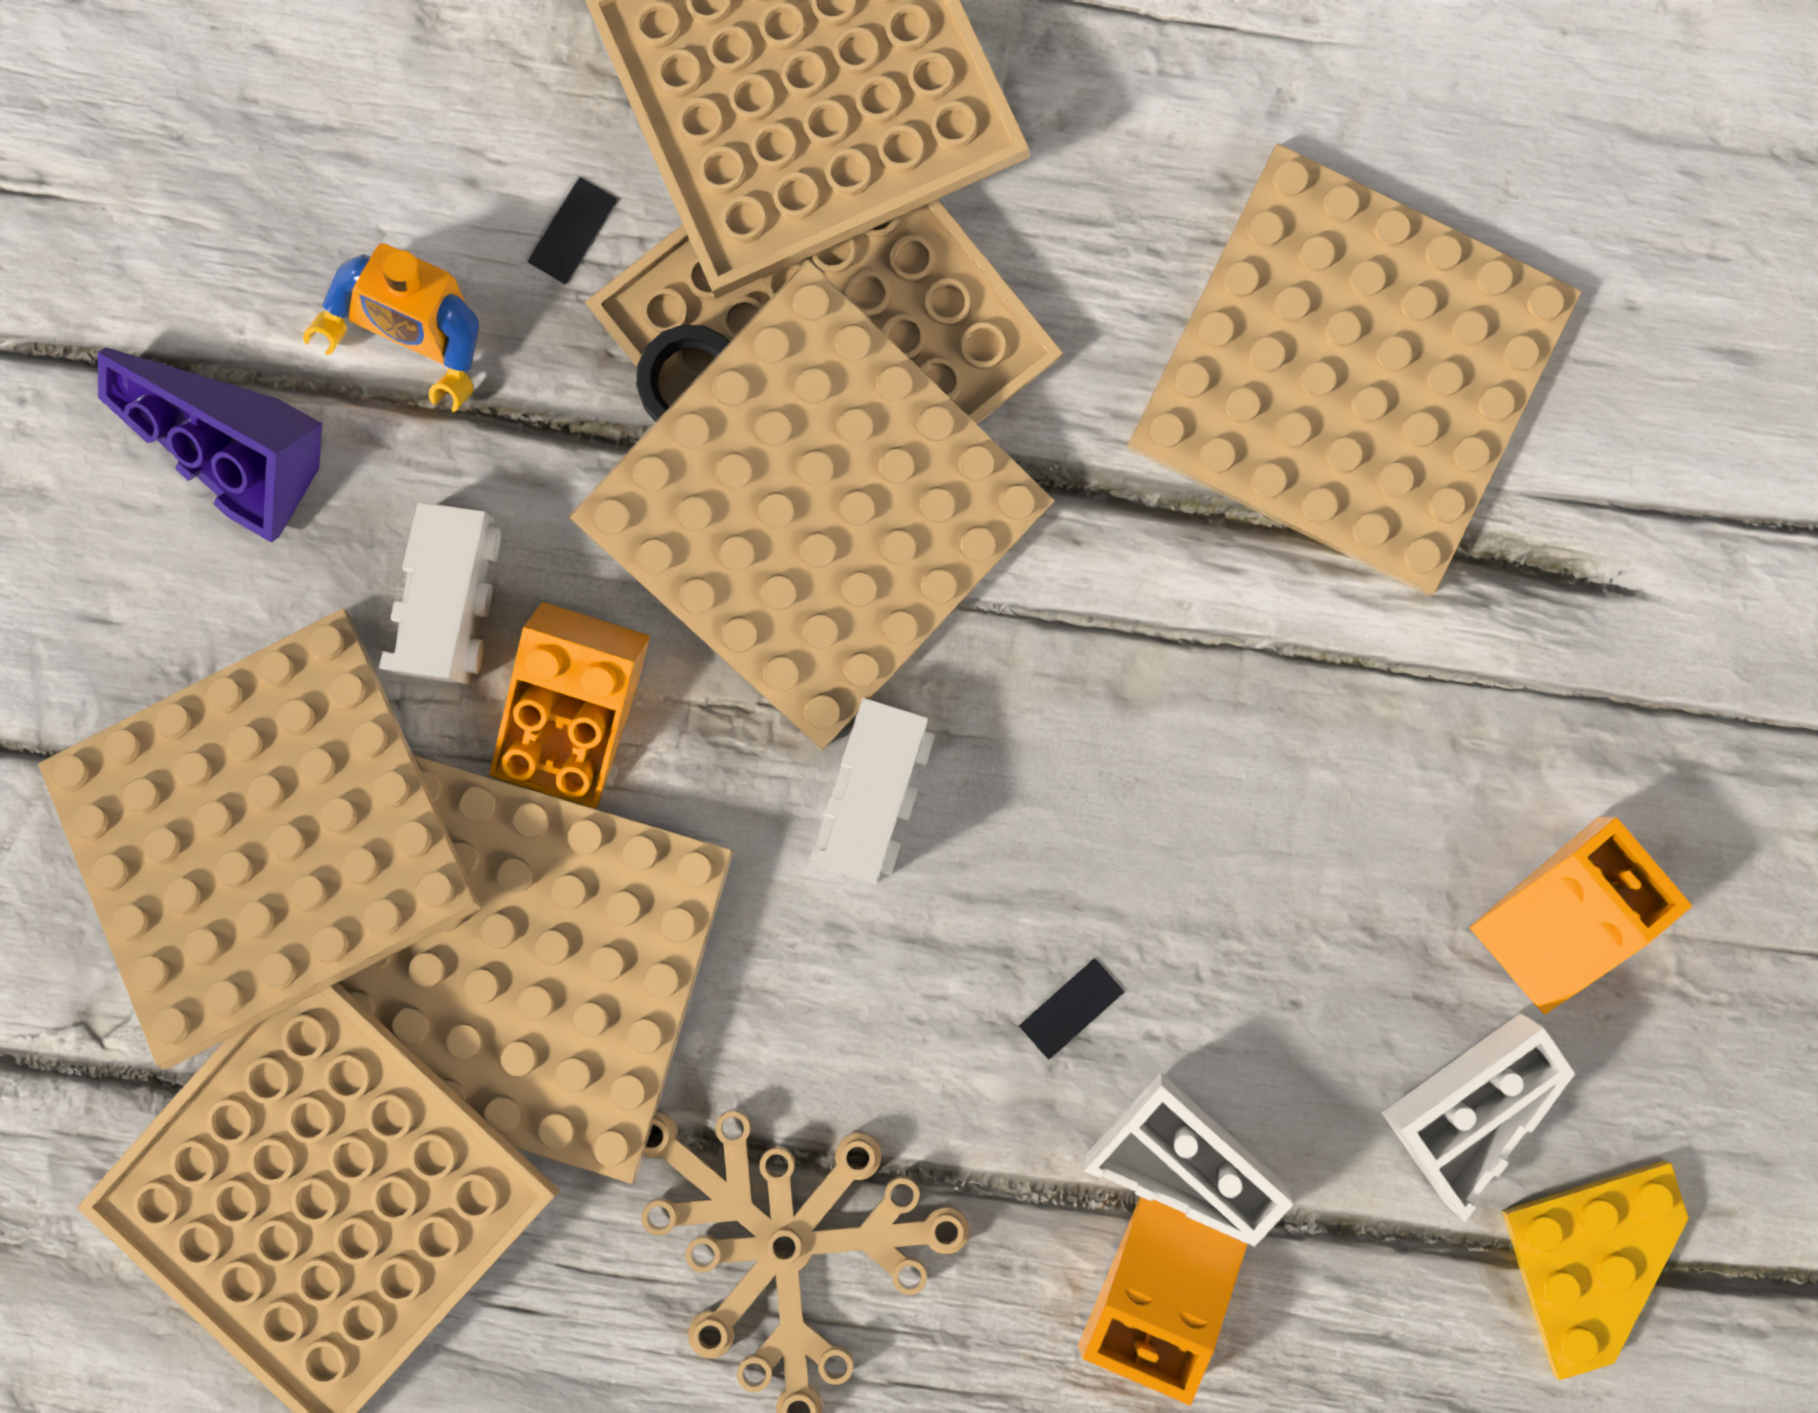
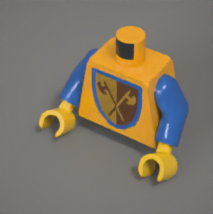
[303,243,479,412]

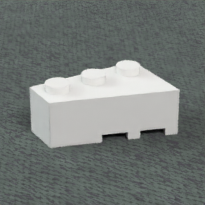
[379,502,501,685]
[808,698,936,885]
[1382,1013,1575,1222]
[1083,1072,1294,1247]

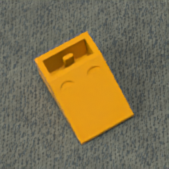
[489,601,650,809]
[1469,817,1693,1015]
[1078,1197,1247,1406]

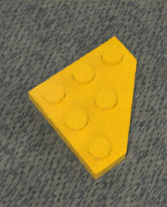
[1502,1160,1689,1381]

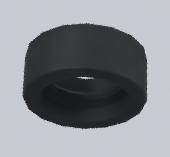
[636,324,730,422]

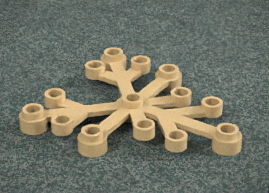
[641,1109,969,1413]

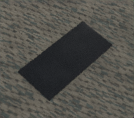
[527,176,618,284]
[1019,958,1124,1060]

